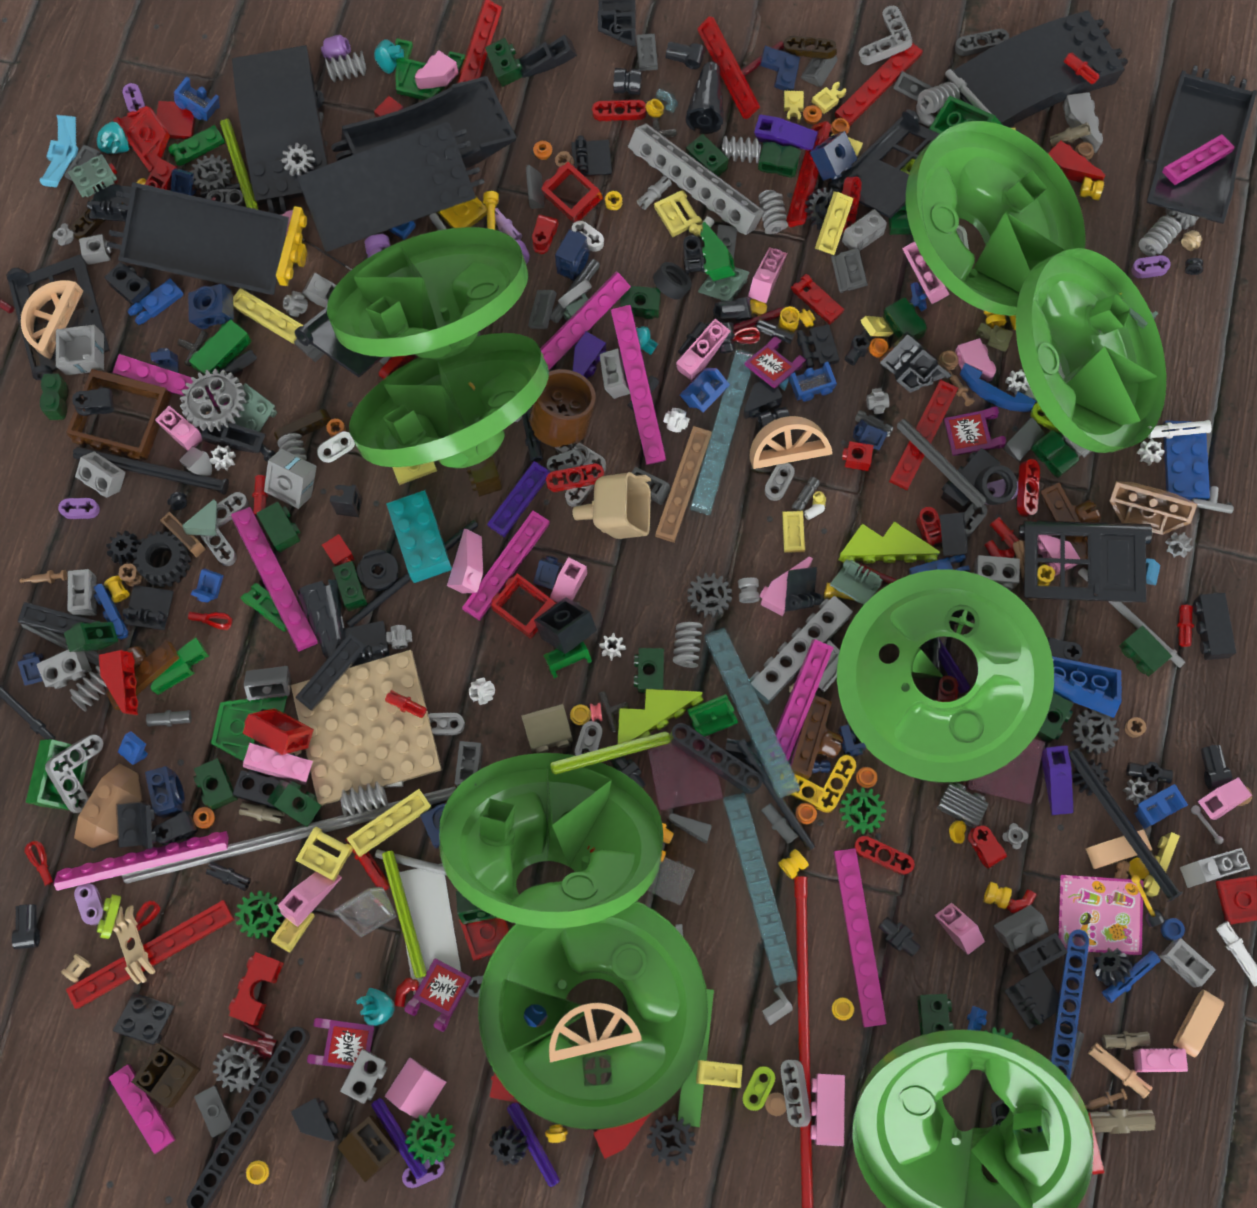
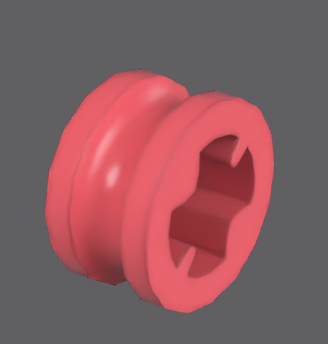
[590,703,602,722]

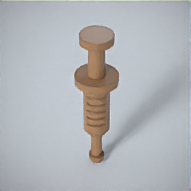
[948,370,975,406]
[20,570,68,584]
[1085,1089,1127,1110]

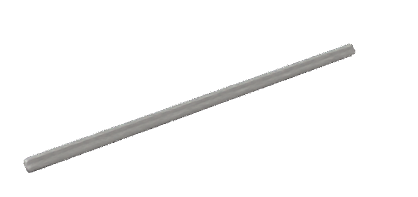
[122,787,456,884]

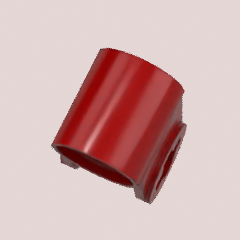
[532,215,559,254]
[916,507,942,545]
[934,676,958,702]
[968,826,1007,869]

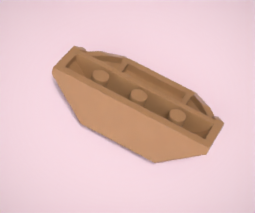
[1109,481,1198,535]
[74,763,143,849]

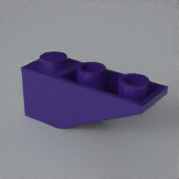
[754,114,818,151]
[573,331,607,379]
[1040,746,1073,815]

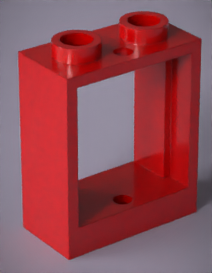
[541,162,603,223]
[491,573,556,639]
[243,708,314,755]

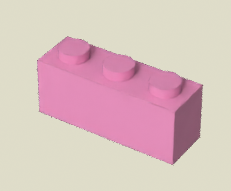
[902,241,949,304]
[243,743,313,785]
[811,1074,845,1146]

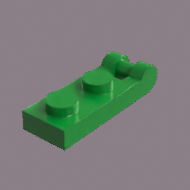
[168,125,225,166]
[240,583,287,632]

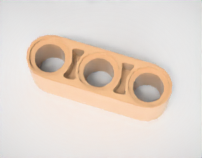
[1086,830,1152,869]
[1173,989,1224,1057]

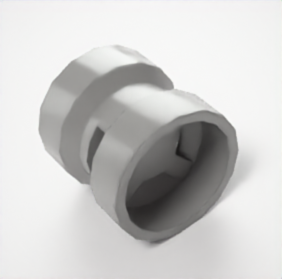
[738,578,760,603]

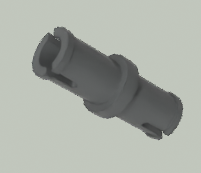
[146,710,192,727]
[761,802,798,845]

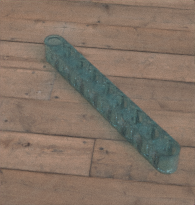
[690,349,754,515]
[704,628,800,799]
[723,792,797,986]

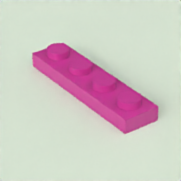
[1162,134,1235,185]
[108,1064,176,1154]

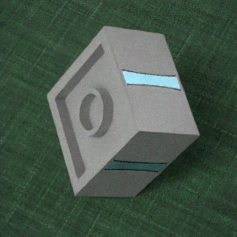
[56,325,104,375]
[264,449,317,509]

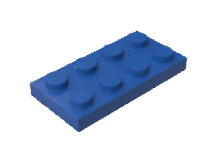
[1163,421,1210,500]

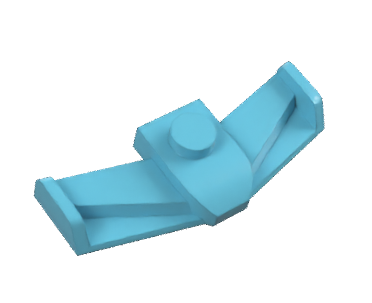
[40,115,78,187]

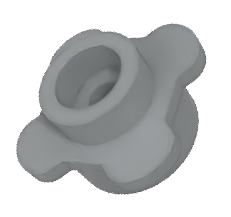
[53,223,74,246]
[1002,823,1028,849]

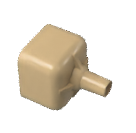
[573,472,651,539]

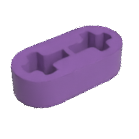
[122,83,146,112]
[1131,256,1171,278]
[58,498,100,519]
[402,1159,445,1188]

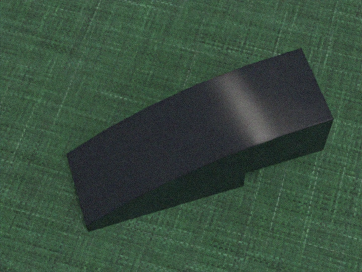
[519,34,577,78]
[201,422,266,453]

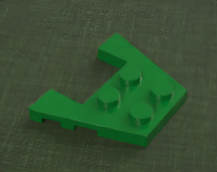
[396,38,466,100]
[211,695,288,775]

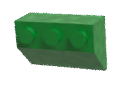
[929,96,1003,134]
[25,739,88,811]

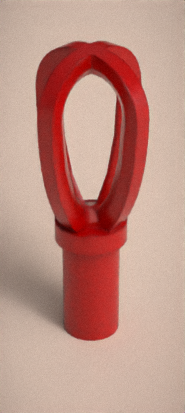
[732,327,760,344]
[188,612,233,630]
[25,841,53,886]
[128,901,160,943]

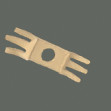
[113,905,155,984]

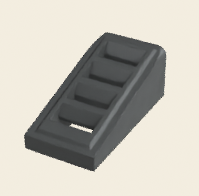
[632,467,671,505]
[669,813,712,844]

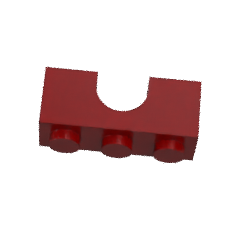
[229,952,284,1026]

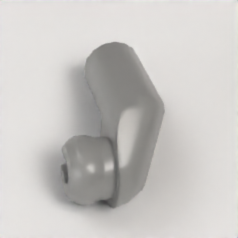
[916,104,936,126]

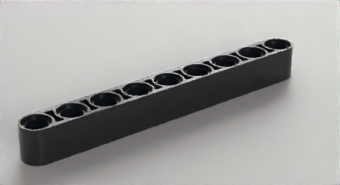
[187,1027,310,1208]

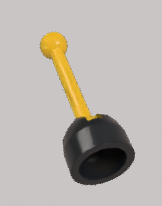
[1131,875,1165,927]

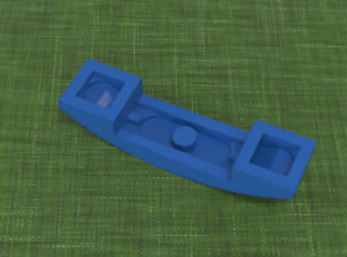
[960,363,1036,412]

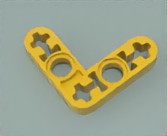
[779,755,856,813]

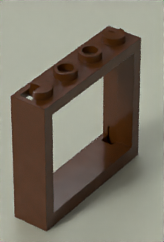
[66,369,171,460]

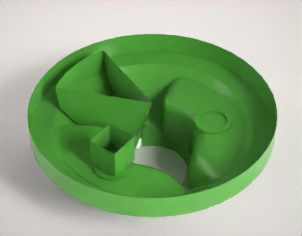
[906,121,1085,316]
[327,227,528,360]
[1016,248,1166,453]
[349,333,549,468]
[837,569,1054,783]
[439,753,664,928]
[478,901,708,1129]
[853,1030,1093,1208]

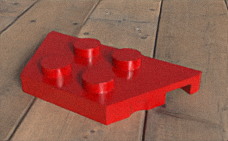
[113,106,170,172]

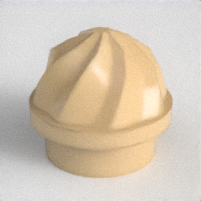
[1181,230,1202,251]

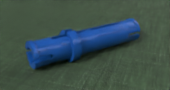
[1102,951,1161,1003]

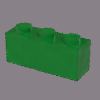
[189,319,252,376]

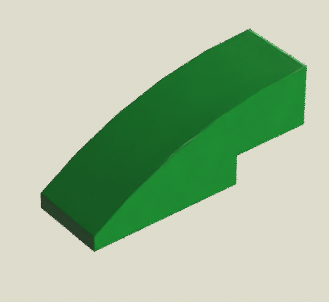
[150,638,209,695]

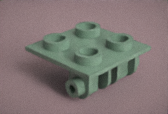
[68,154,117,198]
[698,267,750,302]
[234,383,277,432]
[830,560,883,605]

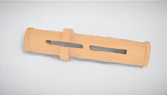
[1088,1043,1153,1099]

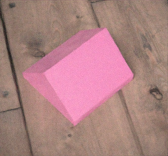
[385,1058,447,1119]

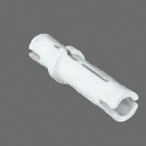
[1147,420,1211,439]
[1216,921,1257,986]

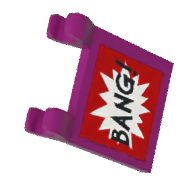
[744,336,806,389]
[944,407,1006,456]
[405,958,472,1032]
[307,1018,374,1071]

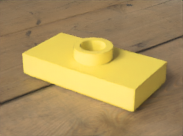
[860,316,894,337]
[393,462,437,485]
[782,511,805,552]
[271,913,315,953]
[696,1060,743,1088]

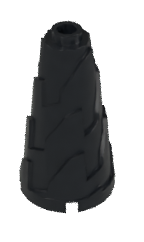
[686,62,724,134]
[297,579,345,659]

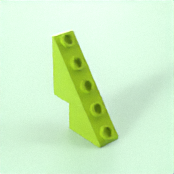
[838,522,940,564]
[618,689,703,744]

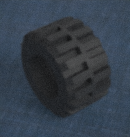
[133,531,191,587]

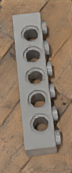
[749,596,853,705]

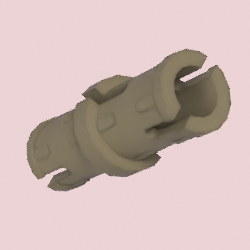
[1050,122,1091,148]
[239,801,285,824]
[1102,1031,1150,1050]

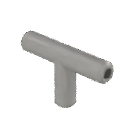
[1192,486,1234,514]

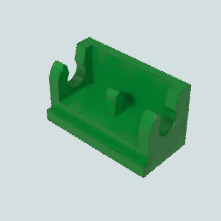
[543,641,592,679]
[687,694,738,737]

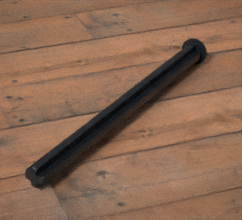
[73,447,229,495]
[1069,748,1183,902]

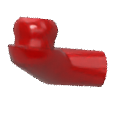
[984,540,1015,558]
[1006,889,1037,914]
[394,977,419,1007]

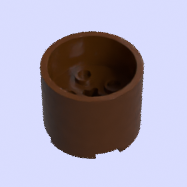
[529,369,596,447]

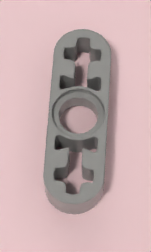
[781,1060,811,1127]

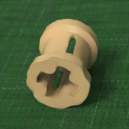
[61,953,91,983]

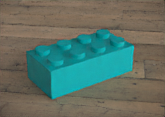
[386,490,452,583]

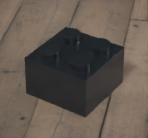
[534,597,597,654]

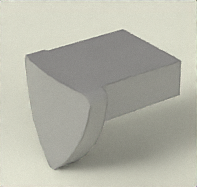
[179,446,212,476]
[762,987,793,1025]

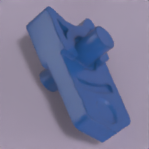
[910,282,927,311]
[967,1006,987,1031]

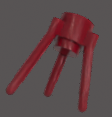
[223,1022,277,1060]

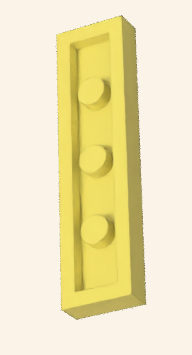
[233,288,303,344]
[347,789,432,857]

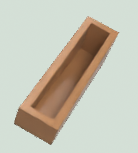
[160,512,206,558]

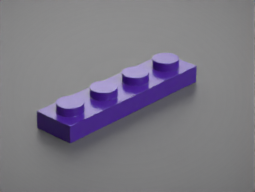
[487,461,550,537]

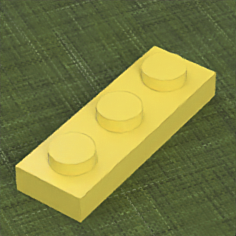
[815,192,854,255]
[1143,832,1180,897]

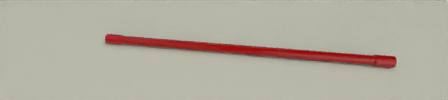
[794,876,813,1208]

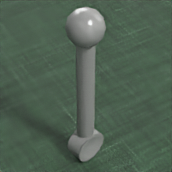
[1191,805,1223,844]

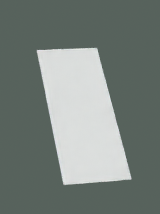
[399,864,461,994]

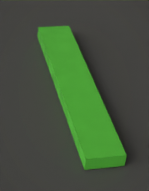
[678,989,714,1127]

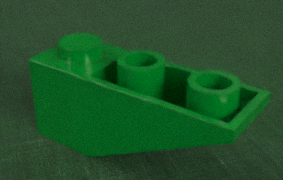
[701,222,735,281]

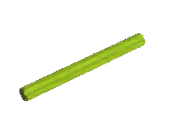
[220,119,258,210]
[550,732,670,774]
[382,851,427,978]

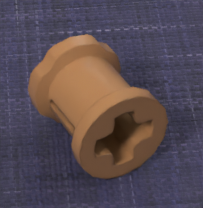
[119,564,143,587]

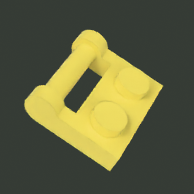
[654,190,703,238]
[296,827,353,881]

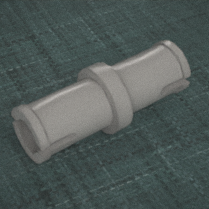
[637,176,672,210]

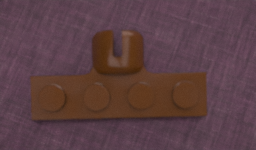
[1040,483,1101,559]
[107,641,179,711]
[788,695,843,779]

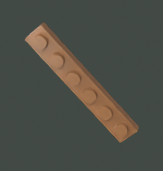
[655,426,712,543]

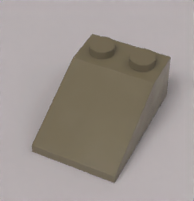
[522,704,573,754]

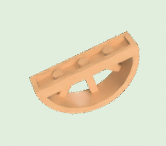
[21,281,83,359]
[749,416,832,469]
[549,1003,642,1062]

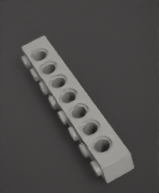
[628,124,764,235]

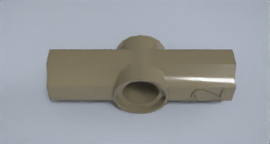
[1088,1109,1156,1134]

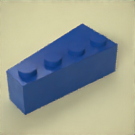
[1052,656,1122,718]

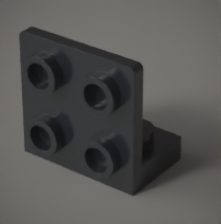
[116,801,156,849]

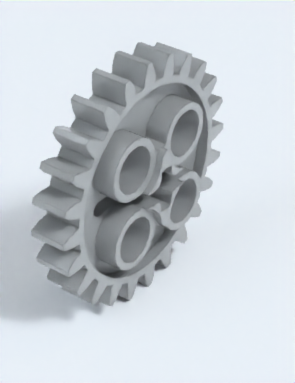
[180,369,247,432]

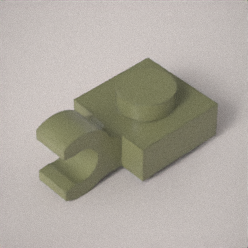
[976,323,1013,352]

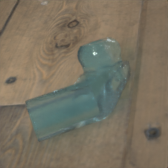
[656,88,678,112]

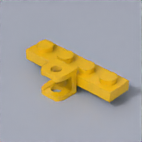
[276,206,307,286]

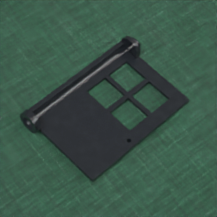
[828,109,940,219]
[6,254,110,380]
[294,307,383,377]
[1019,520,1152,603]

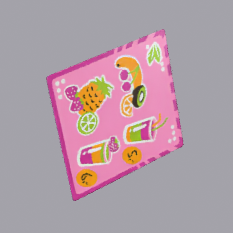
[1059,875,1144,955]

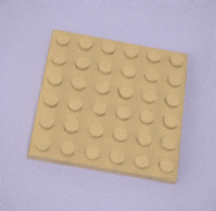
[291,650,442,806]

